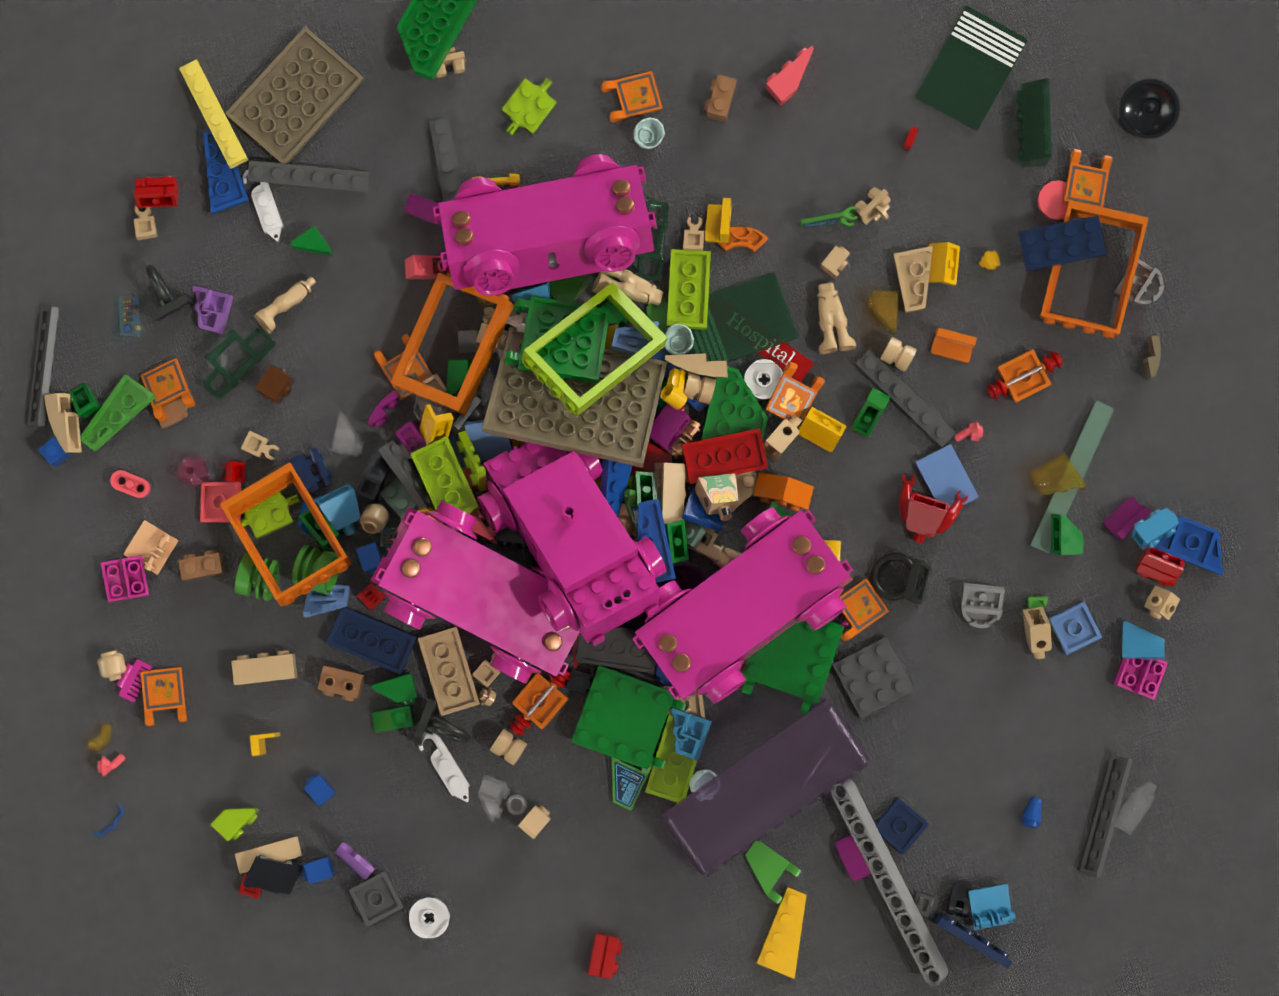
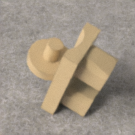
[436,47,466,78]
[855,187,891,225]

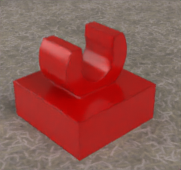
[222,461,245,483]
[357,582,386,611]

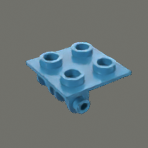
[968,884,1016,930]

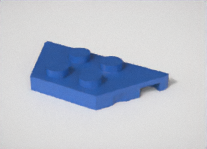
[1154,516,1224,576]

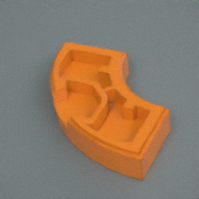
[716,227,769,253]

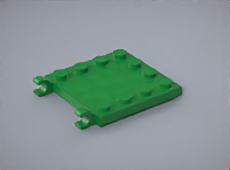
[504,295,610,384]
[742,621,845,715]
[571,666,686,770]

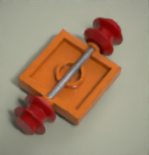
[986,349,1063,403]
[509,670,571,736]

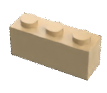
[654,463,687,524]
[231,650,297,685]

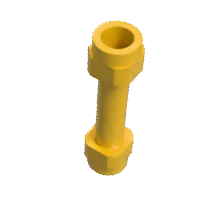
[472,174,520,187]

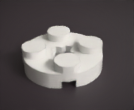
[744,359,783,400]
[409,897,450,938]

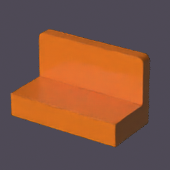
[930,328,977,363]

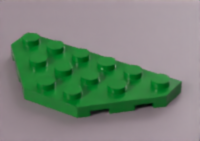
[397,0,478,81]
[700,367,768,441]

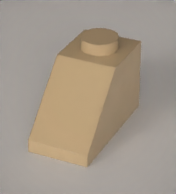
[518,805,551,839]

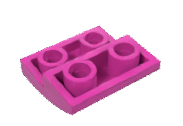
[100,555,149,602]
[1113,659,1168,700]

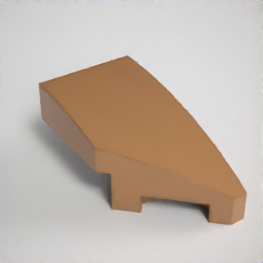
[159,396,193,429]

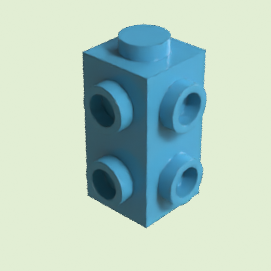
[1131,507,1179,550]

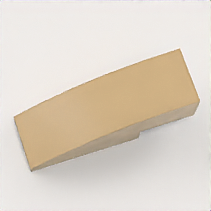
[665,354,728,378]
[44,393,82,453]
[235,836,303,874]

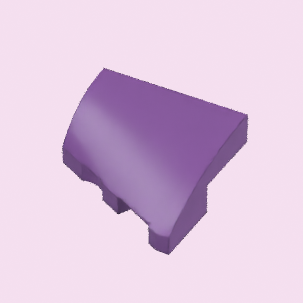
[192,286,234,335]
[335,842,376,881]

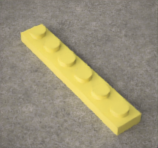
[179,59,248,169]

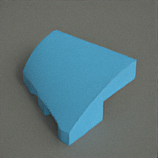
[1122,621,1165,660]
[671,708,712,760]

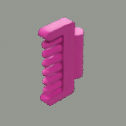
[116,659,152,702]

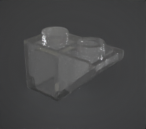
[478,774,510,822]

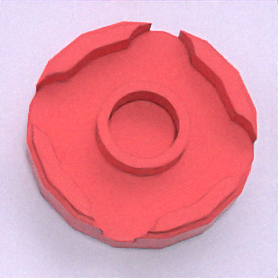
[1037,180,1068,221]

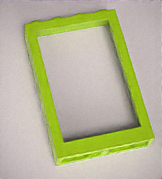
[521,282,668,417]

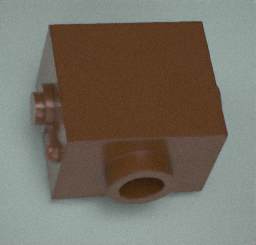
[255,365,294,404]

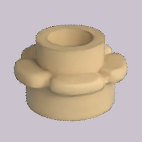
[478,687,496,706]

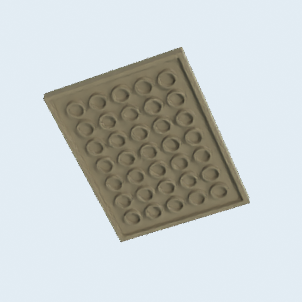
[482,327,667,468]

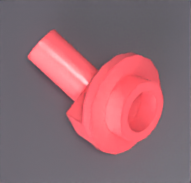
[954,422,983,442]
[98,753,126,777]

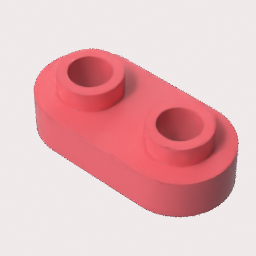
[110,470,151,498]

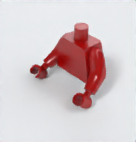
[899,474,969,543]

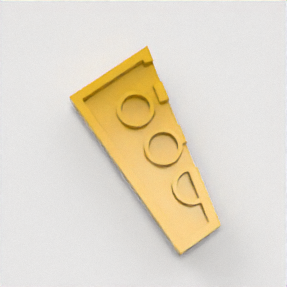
[756,887,806,979]

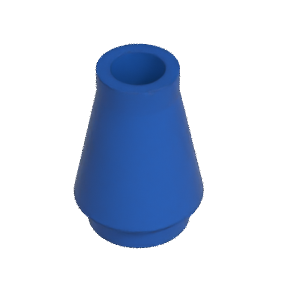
[1021,797,1042,829]

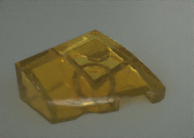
[1030,453,1087,495]

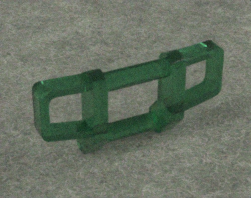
[635,200,669,281]
[203,328,275,399]

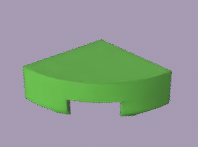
[1027,596,1048,609]

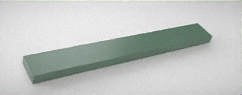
[1029,401,1114,554]

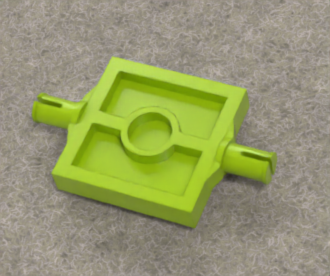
[501,77,557,136]
[240,491,300,539]

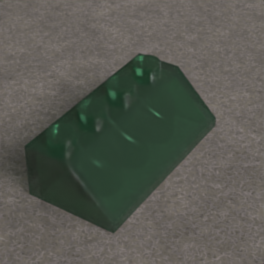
[1015,78,1052,167]

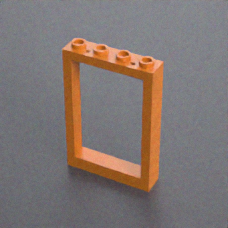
[1040,200,1149,339]
[390,272,514,415]
[220,462,352,607]

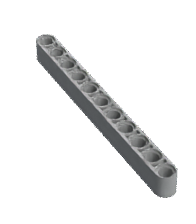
[831,778,948,986]

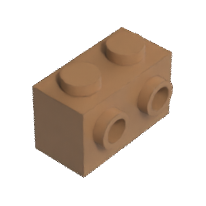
[704,74,737,123]
[178,550,226,581]
[318,666,365,702]

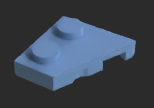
[611,321,659,355]
[303,585,350,618]

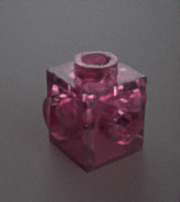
[177,456,210,487]

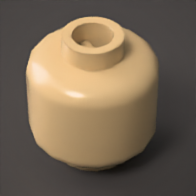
[360,504,389,534]
[97,650,126,681]

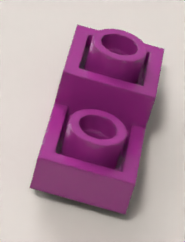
[404,193,442,227]
[367,390,400,428]
[835,835,871,882]

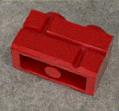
[134,176,179,208]
[1136,547,1184,587]
[588,932,623,979]

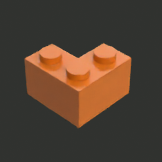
[753,472,814,512]

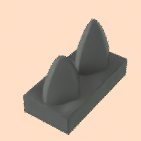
[450,396,485,437]

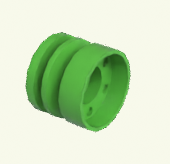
[292,545,339,595]
[235,553,281,602]

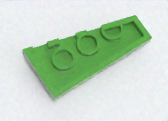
[80,374,157,451]

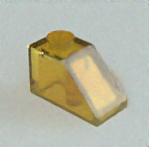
[868,291,898,334]

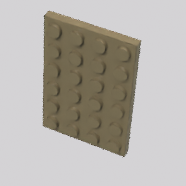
[225,26,365,164]

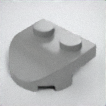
[1114,259,1164,305]
[961,583,1005,628]

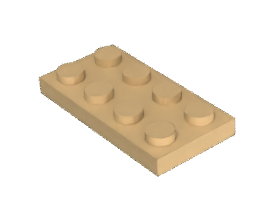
[418,627,480,716]

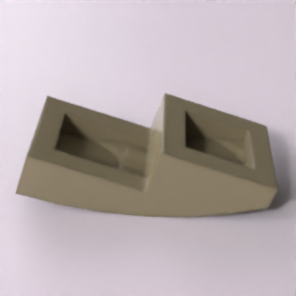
[1143,335,1161,380]

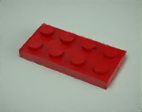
[681,429,768,484]

